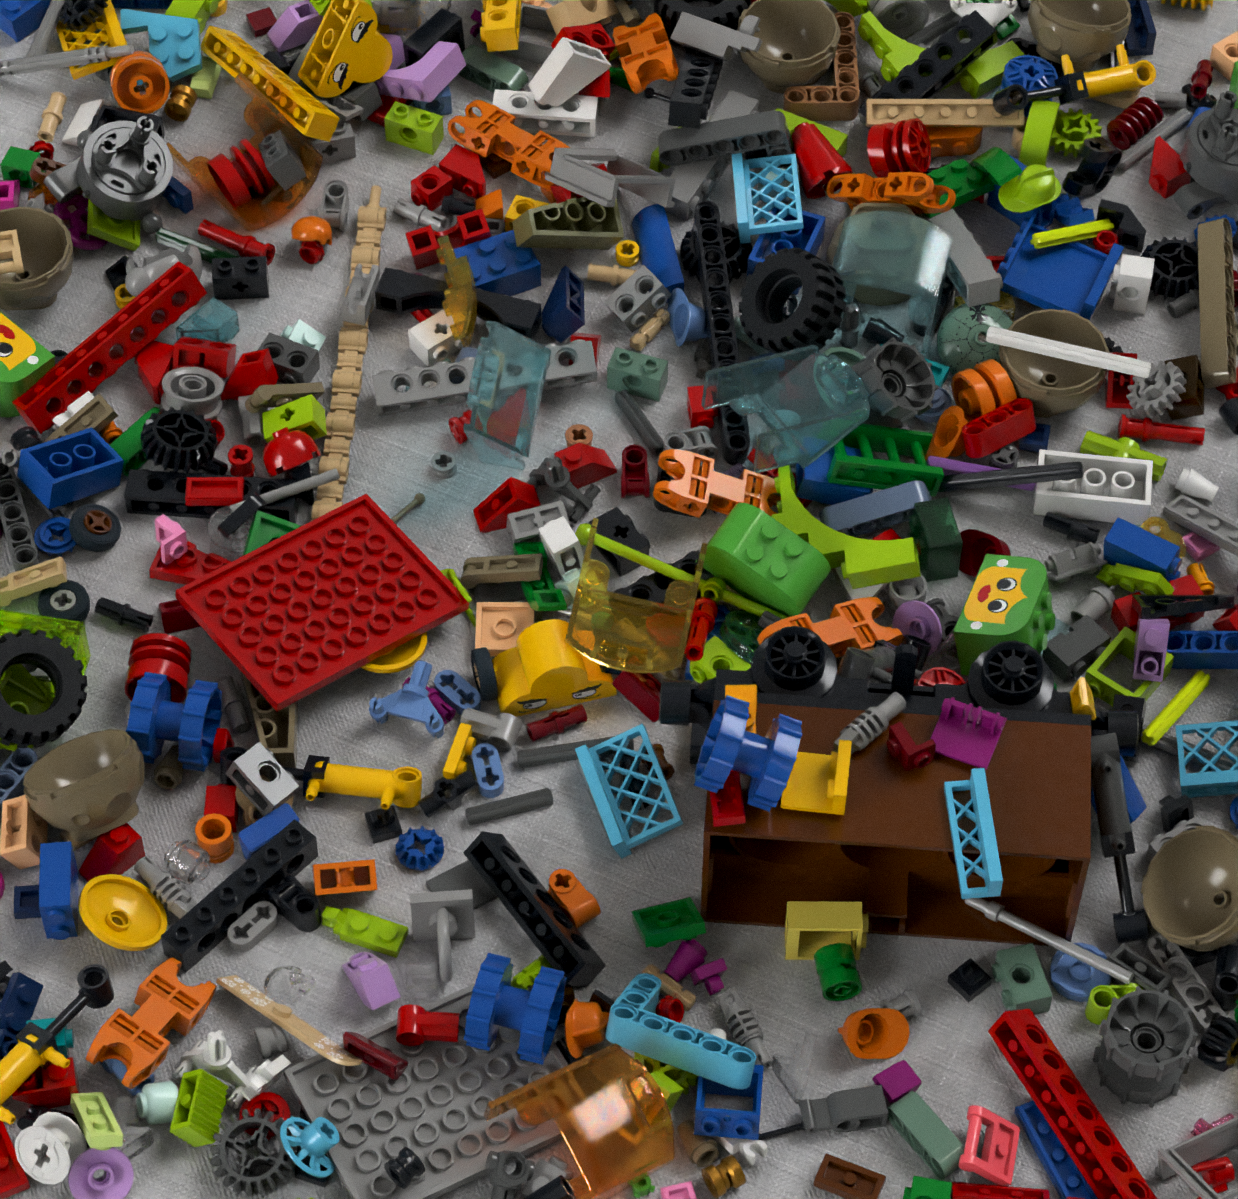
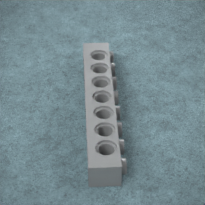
[372,339,597,416]

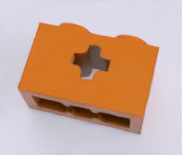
[312,859,377,896]

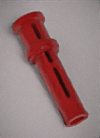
[198,219,275,266]
[1118,414,1205,446]
[684,597,718,661]

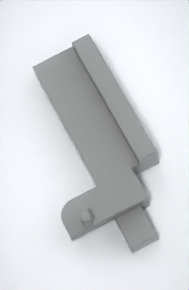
[670,11,763,62]

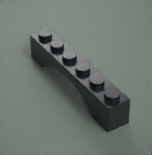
[375,267,542,346]

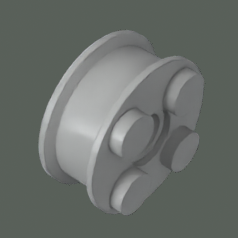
[161,367,224,420]

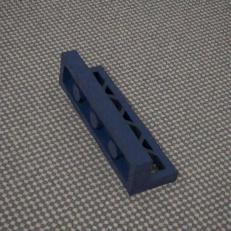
[1124,0,1157,57]

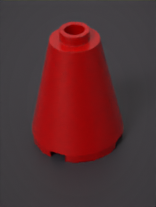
[791,122,853,199]

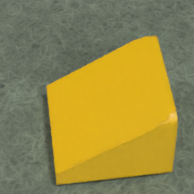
[1070,677,1096,720]

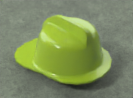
[998,164,1061,213]

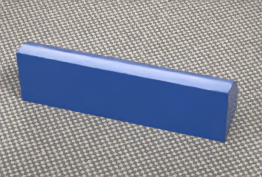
[632,204,684,303]

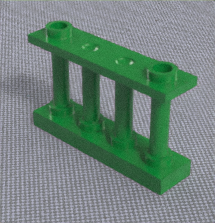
[818,419,944,497]

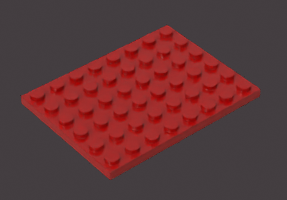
[176,493,469,712]

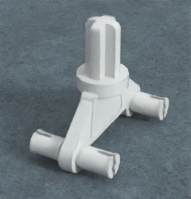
[950,0,1017,50]
[172,1030,259,1109]

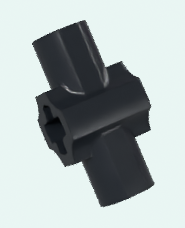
[418,769,479,818]

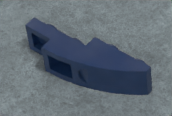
[0,972,44,1061]

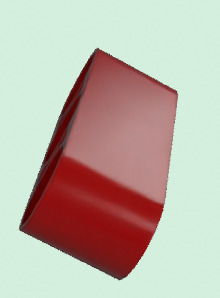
[962,398,1036,458]

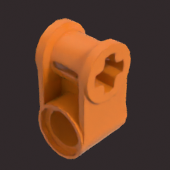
[548,869,601,928]

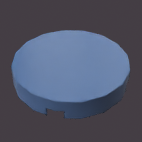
[1049,943,1111,1002]

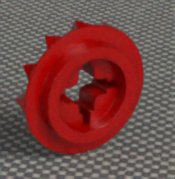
[239,1092,291,1141]

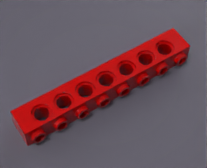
[12,261,207,434]
[988,1009,1157,1199]

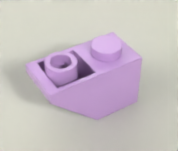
[267,0,323,52]
[1132,615,1170,682]
[342,952,400,1010]

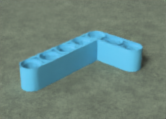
[605,973,756,1090]

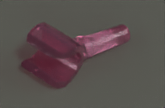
[1191,1113,1234,1136]

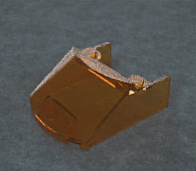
[167,72,323,232]
[484,1043,675,1199]

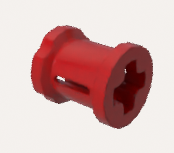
[228,445,255,477]

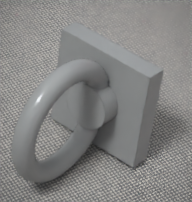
[410,889,475,983]

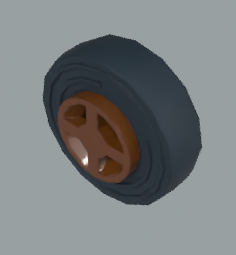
[69,504,121,552]

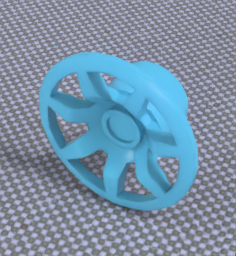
[280,1117,340,1178]

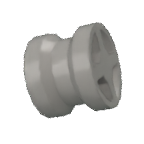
[254,1022,288,1059]

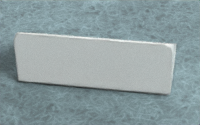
[62,99,105,147]

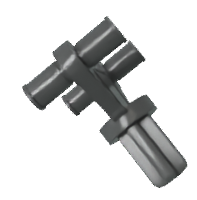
[527,457,601,524]

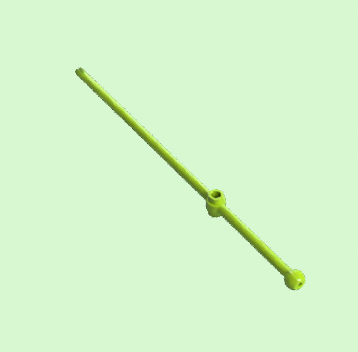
[575,523,798,624]

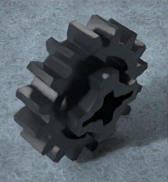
[59,0,108,32]

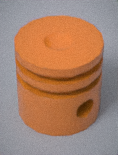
[195,813,235,864]

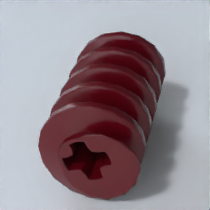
[1106,97,1164,150]

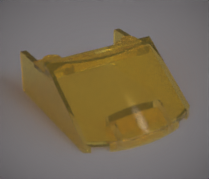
[565,518,708,673]

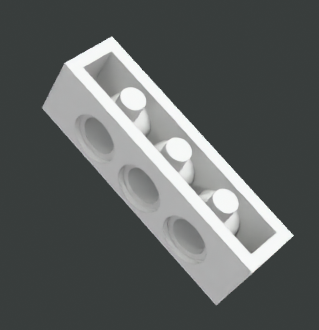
[492,89,598,137]

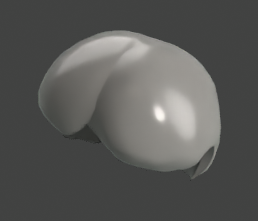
[125,244,203,299]

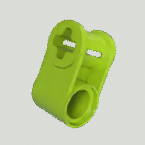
[1085,983,1143,1025]

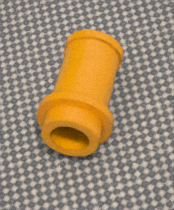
[1186,563,1215,595]

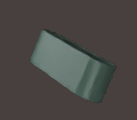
[458,45,529,93]
[887,1091,965,1179]

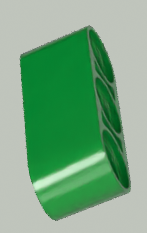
[110,407,160,476]

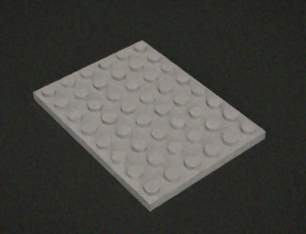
[284,973,599,1199]

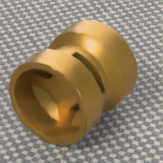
[164,85,197,122]
[701,1155,746,1198]

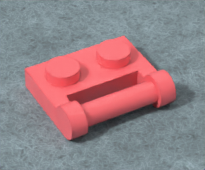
[958,1105,1020,1186]

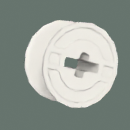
[15,1112,87,1185]

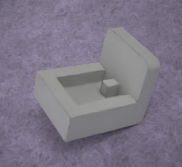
[522,1155,574,1196]

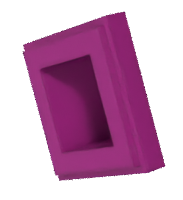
[872,1060,922,1103]

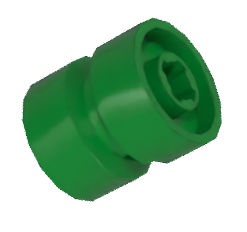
[814,943,862,1002]

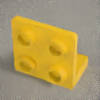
[781,740,852,815]

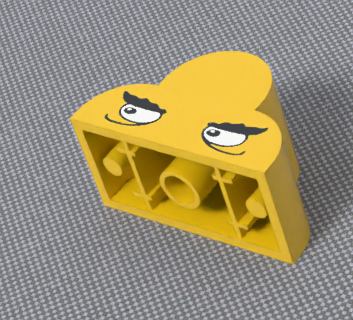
[297,0,393,98]
[492,619,617,717]

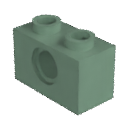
[607,347,668,402]
[992,943,1052,1015]

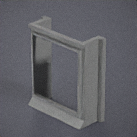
[545,148,676,207]
[1155,1116,1238,1199]

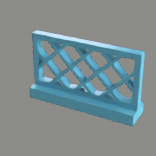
[732,153,804,244]
[1175,720,1238,798]
[575,723,684,859]

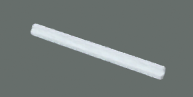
[986,326,1151,378]

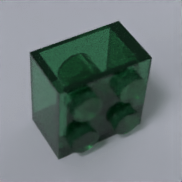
[907,497,963,582]

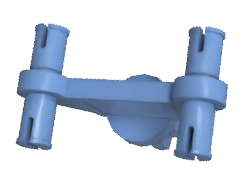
[369,660,445,738]

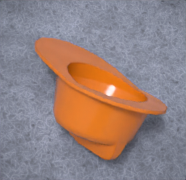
[925,405,969,461]
[565,998,609,1059]
[838,1008,910,1059]

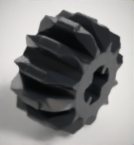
[1197,1015,1238,1072]

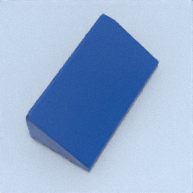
[238,803,300,860]

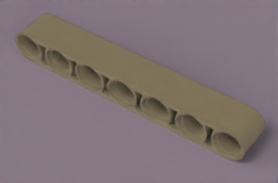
[1197,217,1237,389]

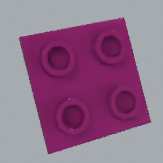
[930,697,1007,770]

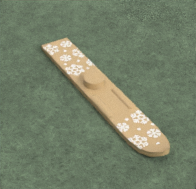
[216,975,362,1066]

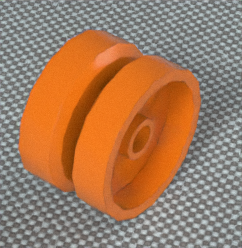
[110,51,170,114]
[951,359,1017,422]

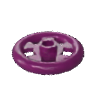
[53,194,108,250]

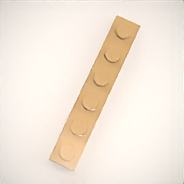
[866,99,1025,128]

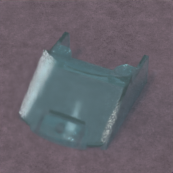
[832,211,953,358]
[463,321,551,470]
[701,345,870,473]

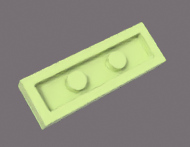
[70,1092,123,1150]

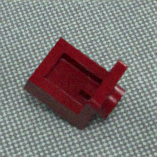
[886,721,936,772]

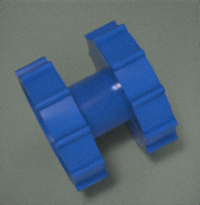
[126,672,223,772]
[694,695,803,812]
[463,953,567,1065]

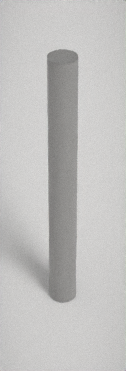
[229,468,340,513]

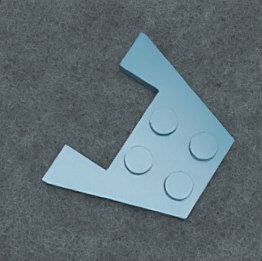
[120,9,202,85]

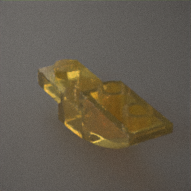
[436,235,477,348]

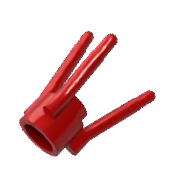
[1191,1156,1235,1199]

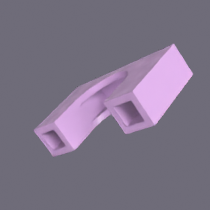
[374,33,466,102]

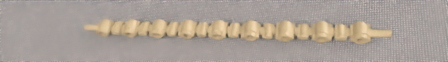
[311,185,387,521]

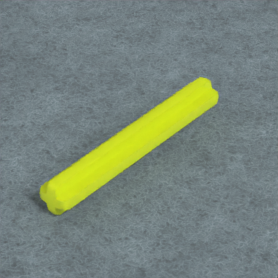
[1030,219,1114,249]
[1141,670,1211,746]

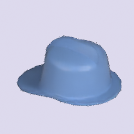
[667,288,707,347]

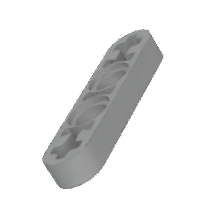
[1146,933,1226,1035]

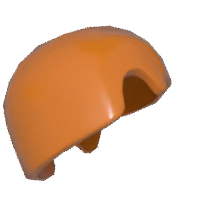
[291,216,332,245]

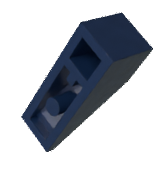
[542,265,585,343]

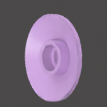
[892,600,942,656]
[68,1147,134,1199]

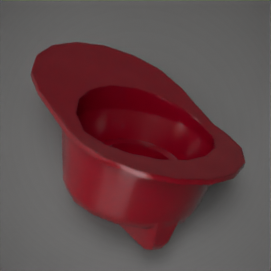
[952,529,1011,577]

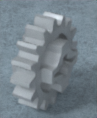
[1126,361,1187,418]

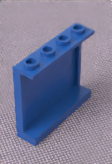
[997,210,1124,321]

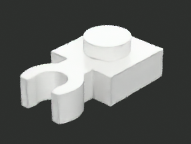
[52,391,94,431]
[240,1054,291,1101]
[711,1136,768,1166]

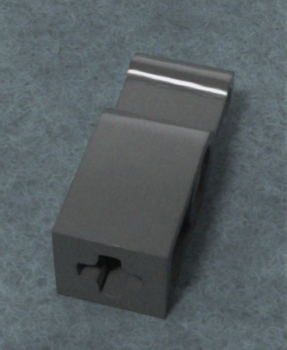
[799,1085,888,1134]

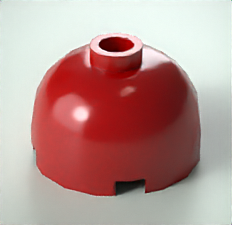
[263,427,321,478]

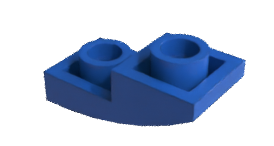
[1054,193,1095,226]

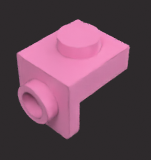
[155,514,187,565]

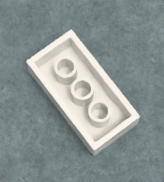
[1033,449,1153,526]

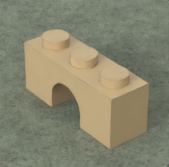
[545,0,619,35]

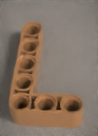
[783,12,860,121]

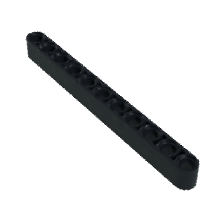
[693,201,750,466]

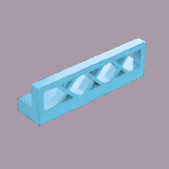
[944,768,1003,899]

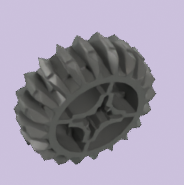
[210,1108,297,1197]

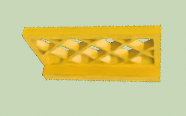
[56,0,128,80]

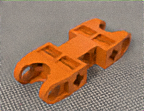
[613,12,679,95]
[448,100,570,189]
[826,172,956,214]
[653,449,781,518]
[757,597,904,658]
[86,957,217,1089]

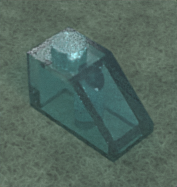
[175,297,240,343]

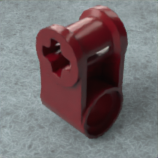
[621,444,650,499]

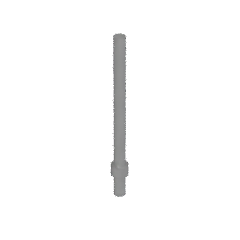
[965,898,1134,985]

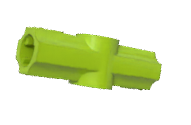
[1079,430,1168,482]

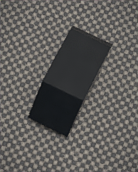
[1096,199,1146,253]

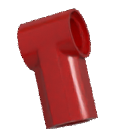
[396,1004,459,1046]

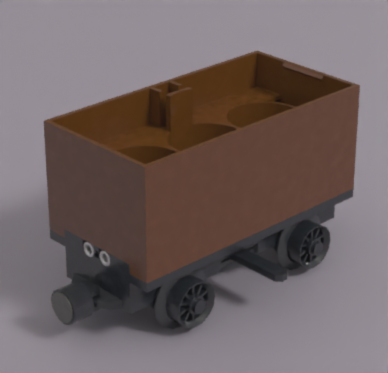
[659,626,1139,946]

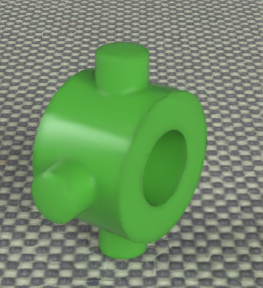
[628,1172,655,1198]

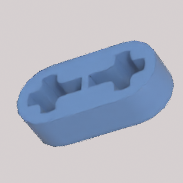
[434,670,481,715]
[472,743,504,798]

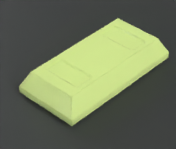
[189,56,222,99]

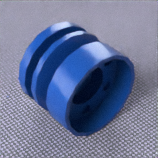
[999,55,1058,117]

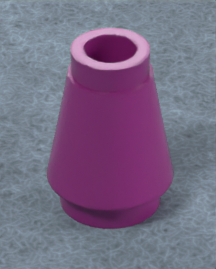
[663,939,708,983]

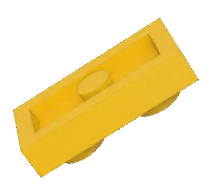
[443,723,476,779]

